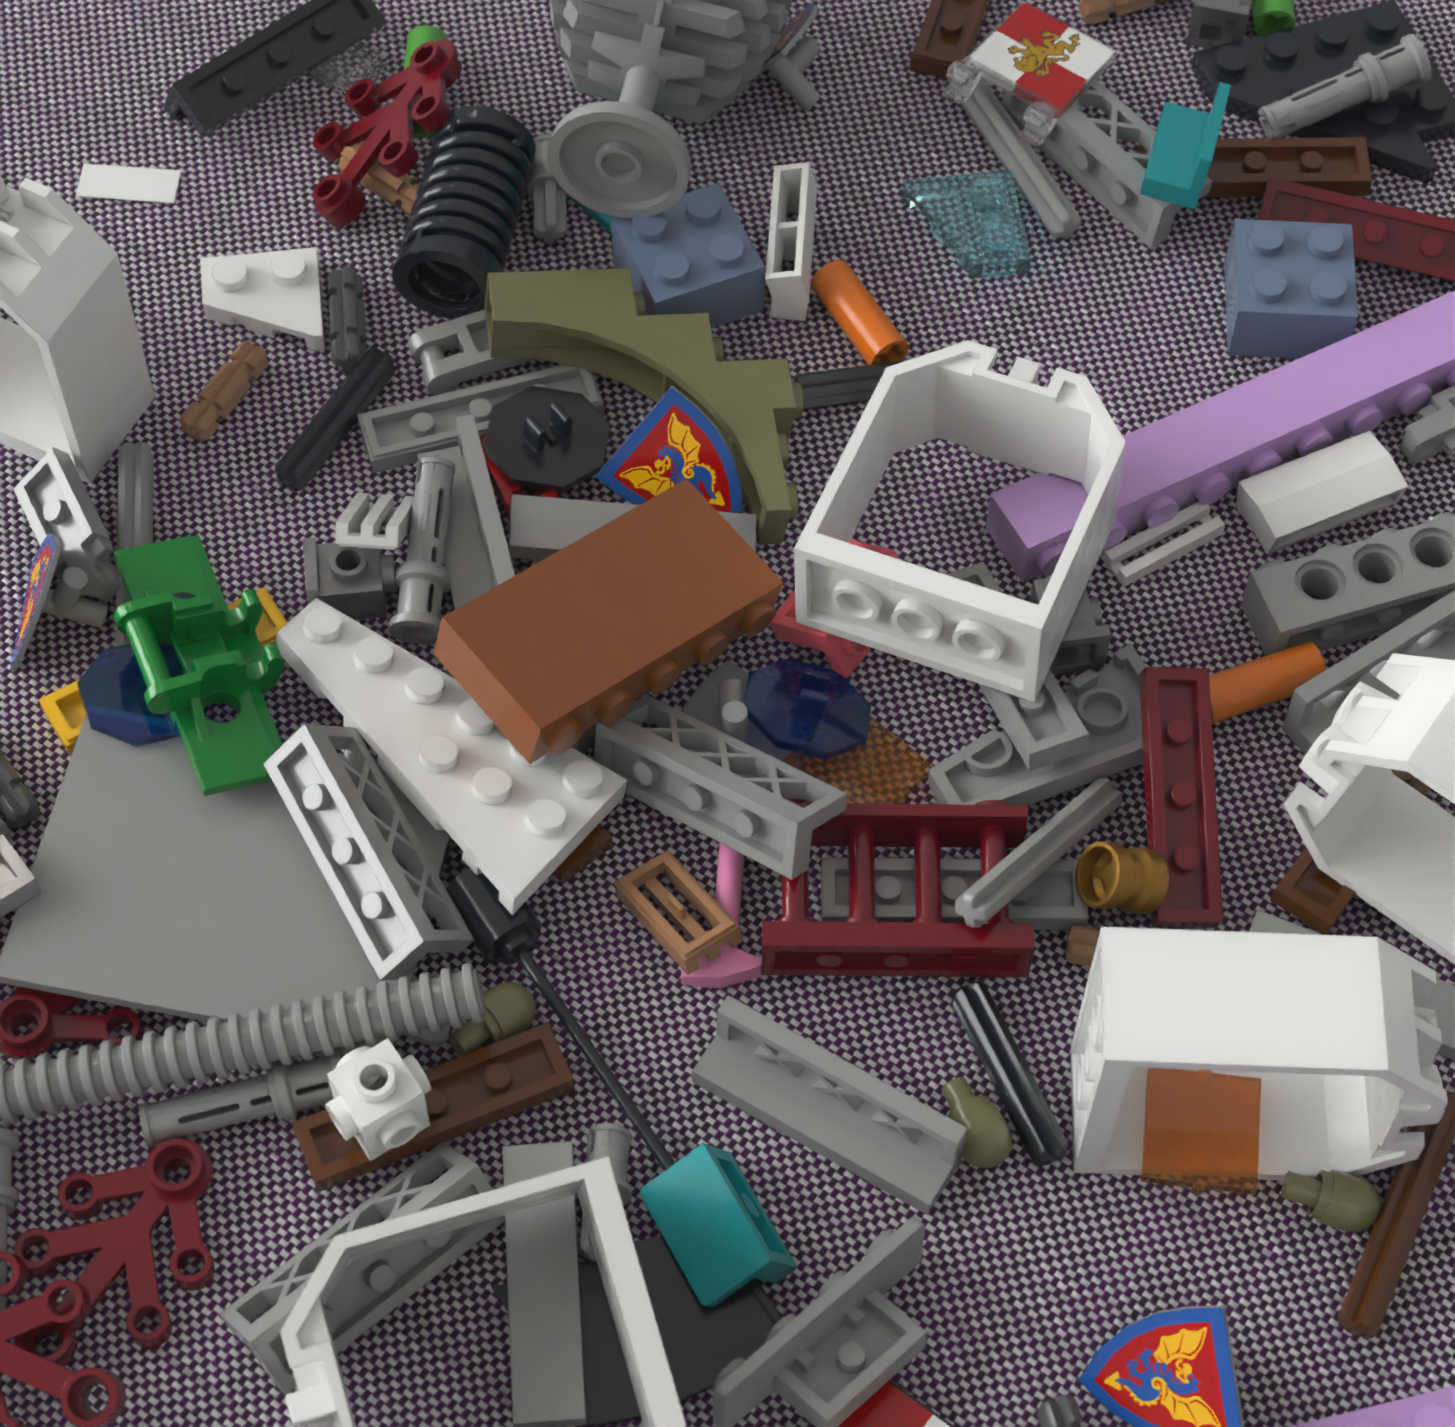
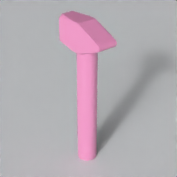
[681,843,762,989]

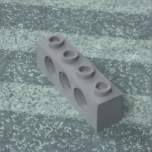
[1241,512,1455,656]

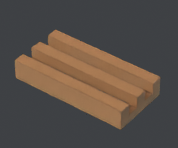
[613,850,743,975]

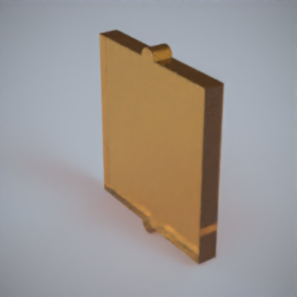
[782,701,934,804]
[1141,1068,1261,1195]

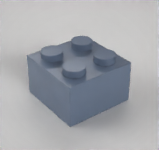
[611,183,765,329]
[1224,219,1358,359]

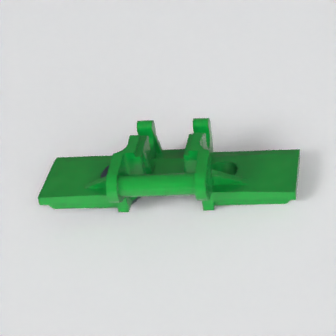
[113,535,284,796]

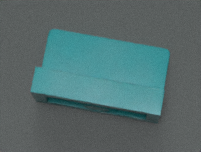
[1139,82,1231,210]
[640,1143,798,1307]

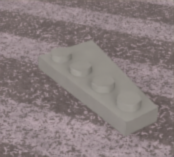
[928,643,1147,806]

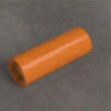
[811,260,909,365]
[1209,641,1326,724]

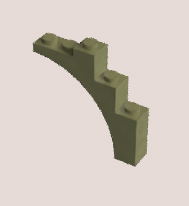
[484,268,803,545]

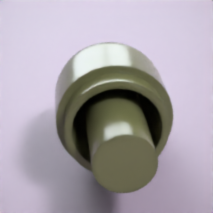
[448,982,536,1056]
[941,1077,1013,1168]
[1281,1169,1381,1232]

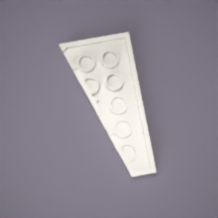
[276,598,627,915]

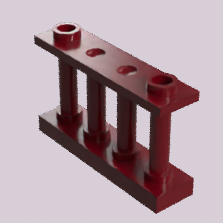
[761,799,1035,978]

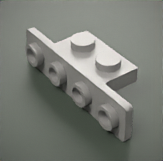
[713,1216,927,1427]

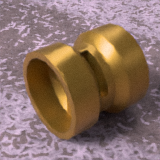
[1075,842,1169,914]

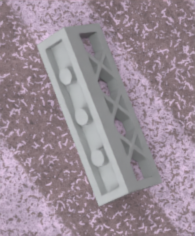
[1002,78,1213,249]
[417,414,515,610]
[1282,590,1455,755]
[594,695,847,880]
[264,724,474,980]
[692,995,968,1215]
[220,1142,505,1395]

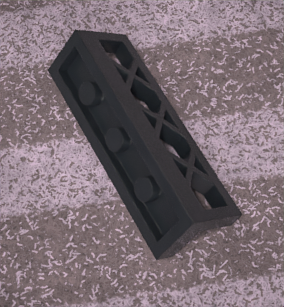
[163,0,386,138]

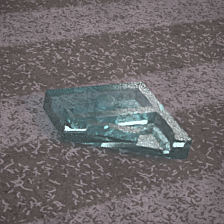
[902,171,1031,279]

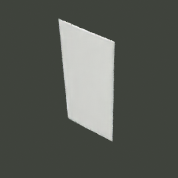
[76,163,181,203]

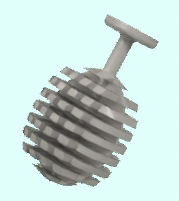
[548,0,792,218]

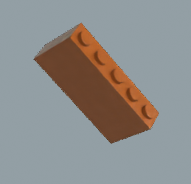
[433,479,784,764]

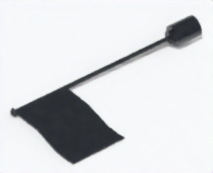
[446,868,783,1427]

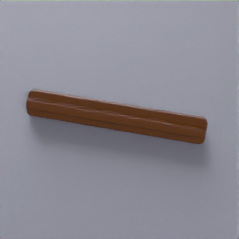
[1338,1092,1455,1339]

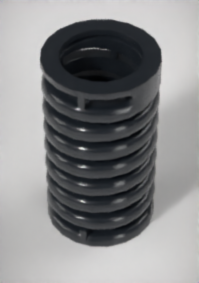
[392,106,537,319]

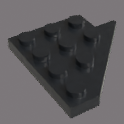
[1191,0,1455,184]

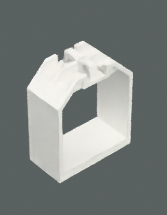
[0,175,155,483]
[794,340,1126,702]
[1283,653,1455,964]
[1071,927,1448,1181]
[280,1156,687,1427]

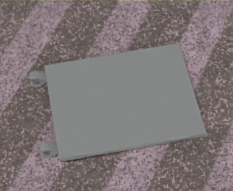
[0,707,451,1048]

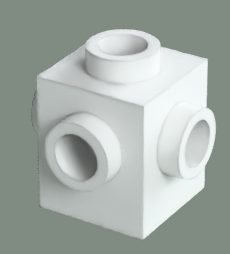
[325,1038,432,1161]

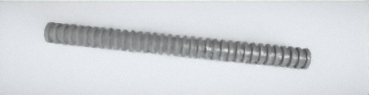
[0,963,486,1125]

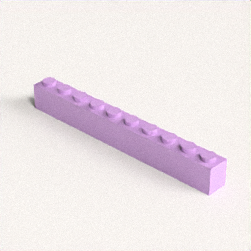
[986,291,1455,583]

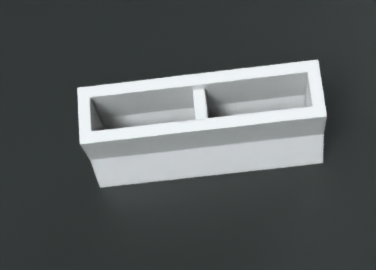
[765,162,817,321]
[1236,431,1408,555]

